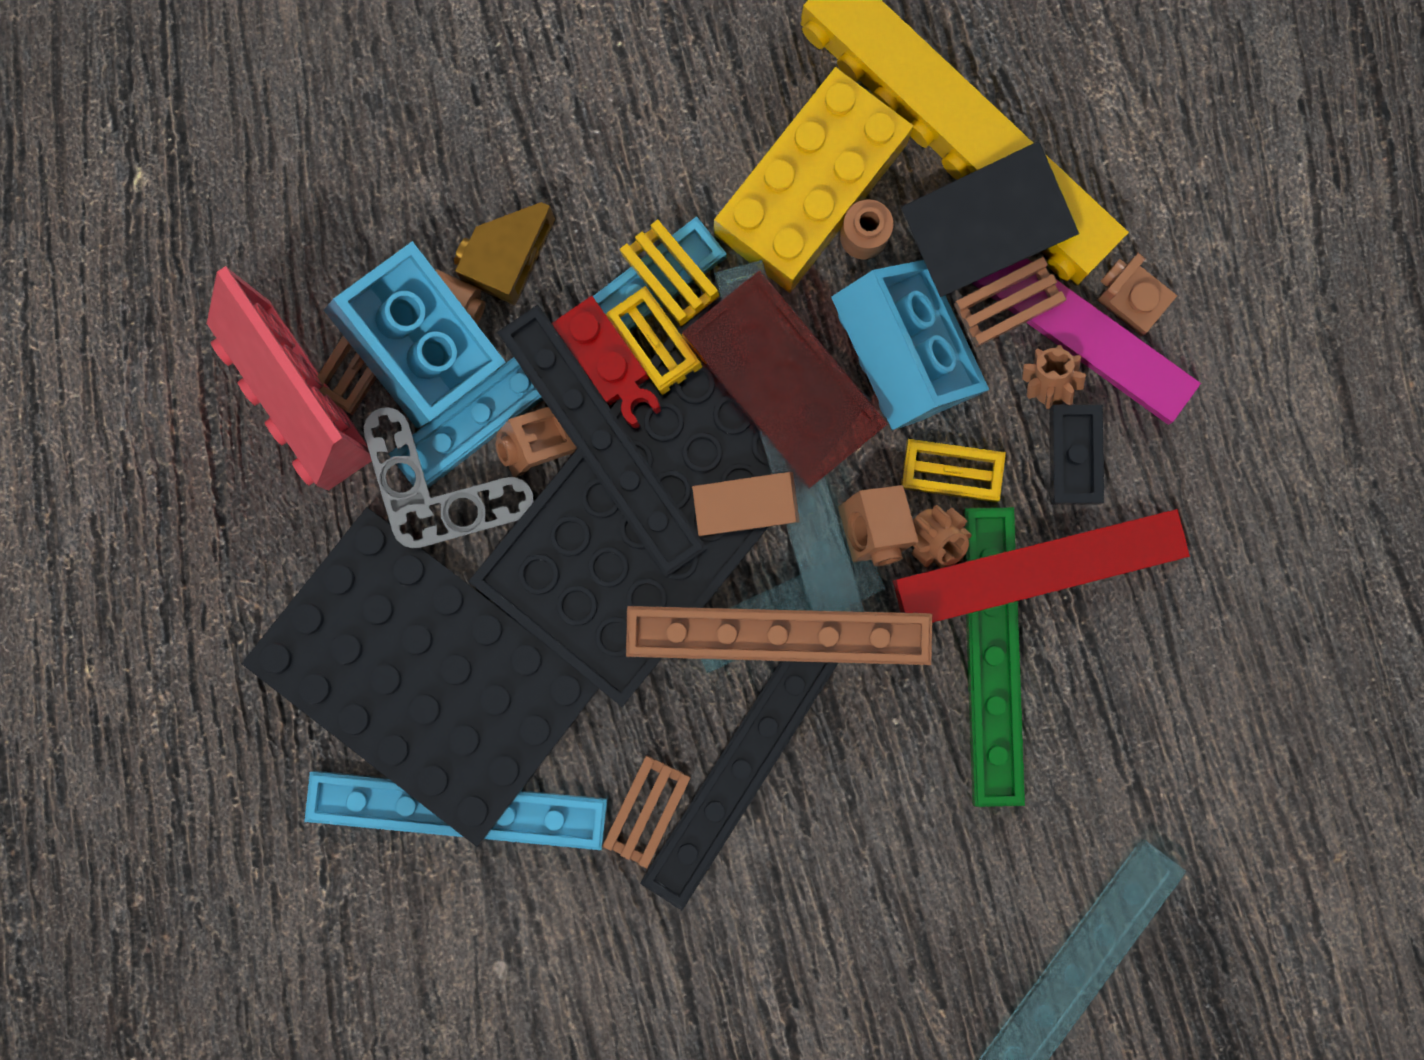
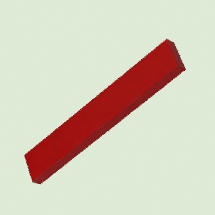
[892,509,1190,623]

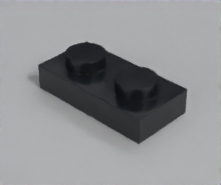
[1049,405,1104,505]

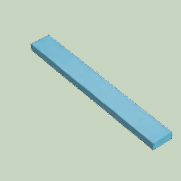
[389,216,727,488]

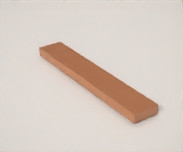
[626,606,932,665]

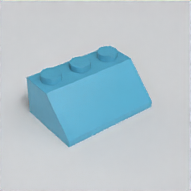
[324,241,506,428]
[831,260,989,430]

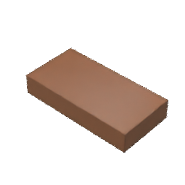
[692,472,800,536]

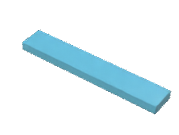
[304,771,608,850]

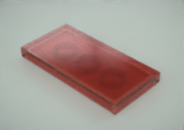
[682,270,888,489]

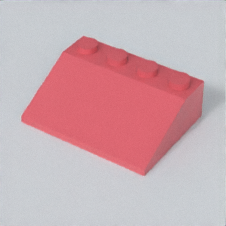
[206,266,372,491]

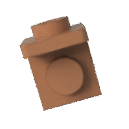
[1097,253,1177,336]
[496,407,577,477]

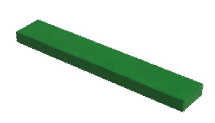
[962,507,1025,807]

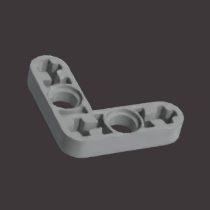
[364,407,533,548]

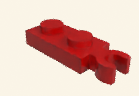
[551,296,661,429]

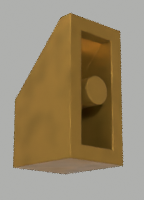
[454,202,555,305]

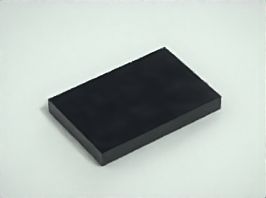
[901,141,1080,297]

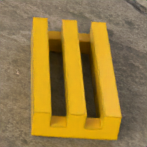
[619,219,720,326]
[605,286,702,395]
[901,439,1006,502]

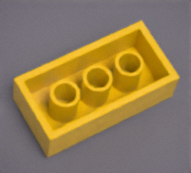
[714,67,914,293]

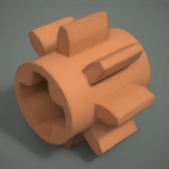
[1022,345,1086,409]
[912,505,972,568]

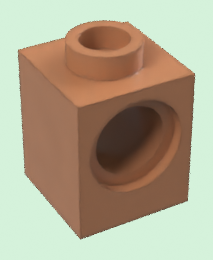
[838,485,919,567]

